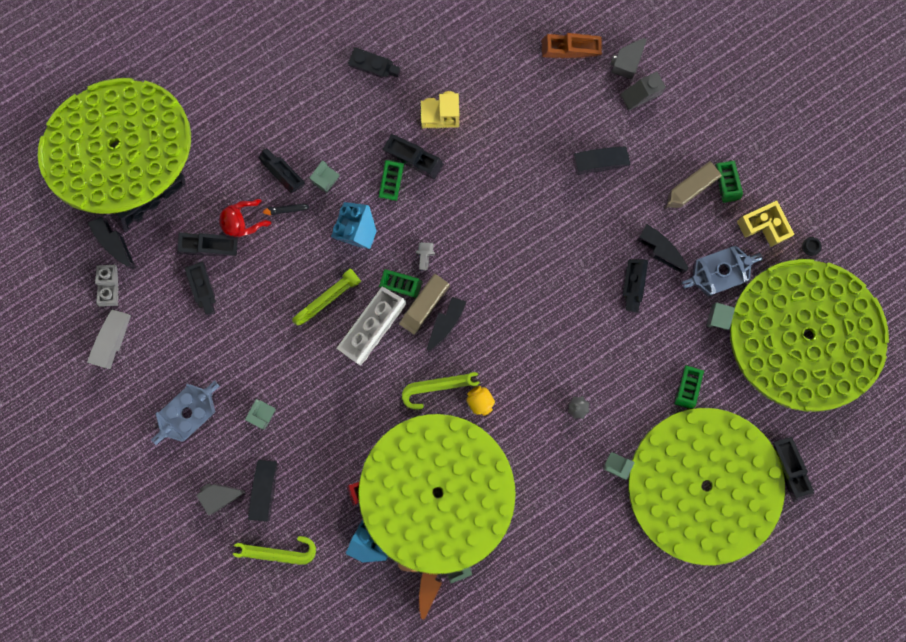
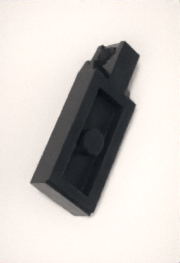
[348,47,400,78]
[258,148,305,193]
[623,259,648,313]
[185,261,216,316]

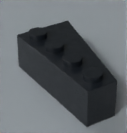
[110,172,186,233]

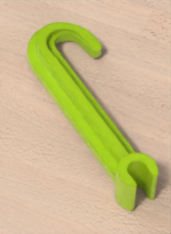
[292,269,361,325]
[402,372,480,409]
[233,536,316,565]

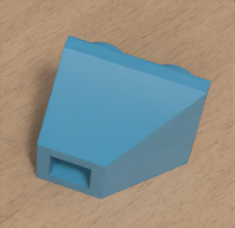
[331,202,377,249]
[346,520,388,563]

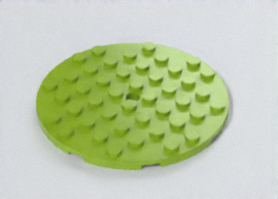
[38,78,191,214]
[730,259,889,412]
[628,408,785,565]
[359,414,515,574]

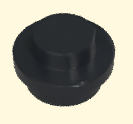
[802,237,822,256]

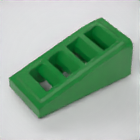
[379,160,404,201]
[715,161,743,203]
[379,269,423,299]
[674,365,704,409]

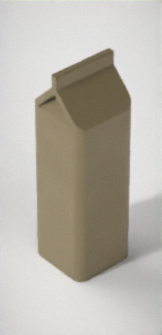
[664,161,722,209]
[399,274,450,335]

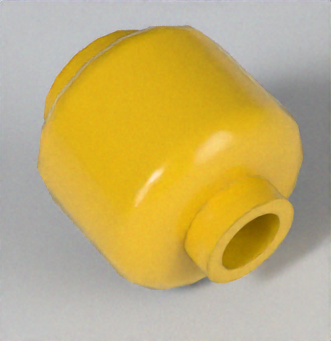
[466,386,495,416]

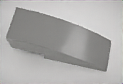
[87,310,131,369]

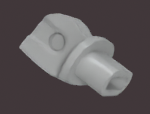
[415,243,435,270]

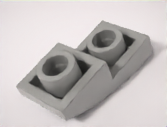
[95,265,118,306]

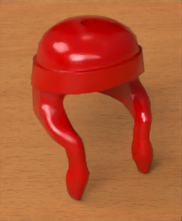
[219,199,272,237]

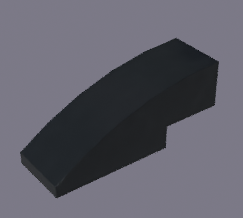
[382,134,444,180]
[572,147,631,175]
[88,217,136,269]
[636,224,688,274]
[176,232,238,256]
[427,297,467,352]
[773,437,815,503]
[248,460,278,522]

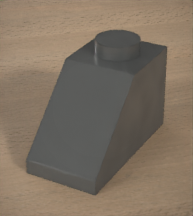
[610,38,647,79]
[620,71,666,111]
[196,483,245,515]

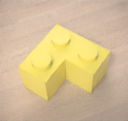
[421,91,459,128]
[737,201,794,247]

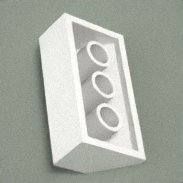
[337,287,406,366]

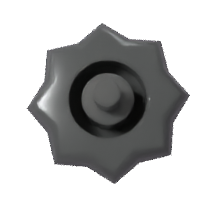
[568,396,589,419]

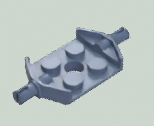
[681,246,762,296]
[151,380,220,445]

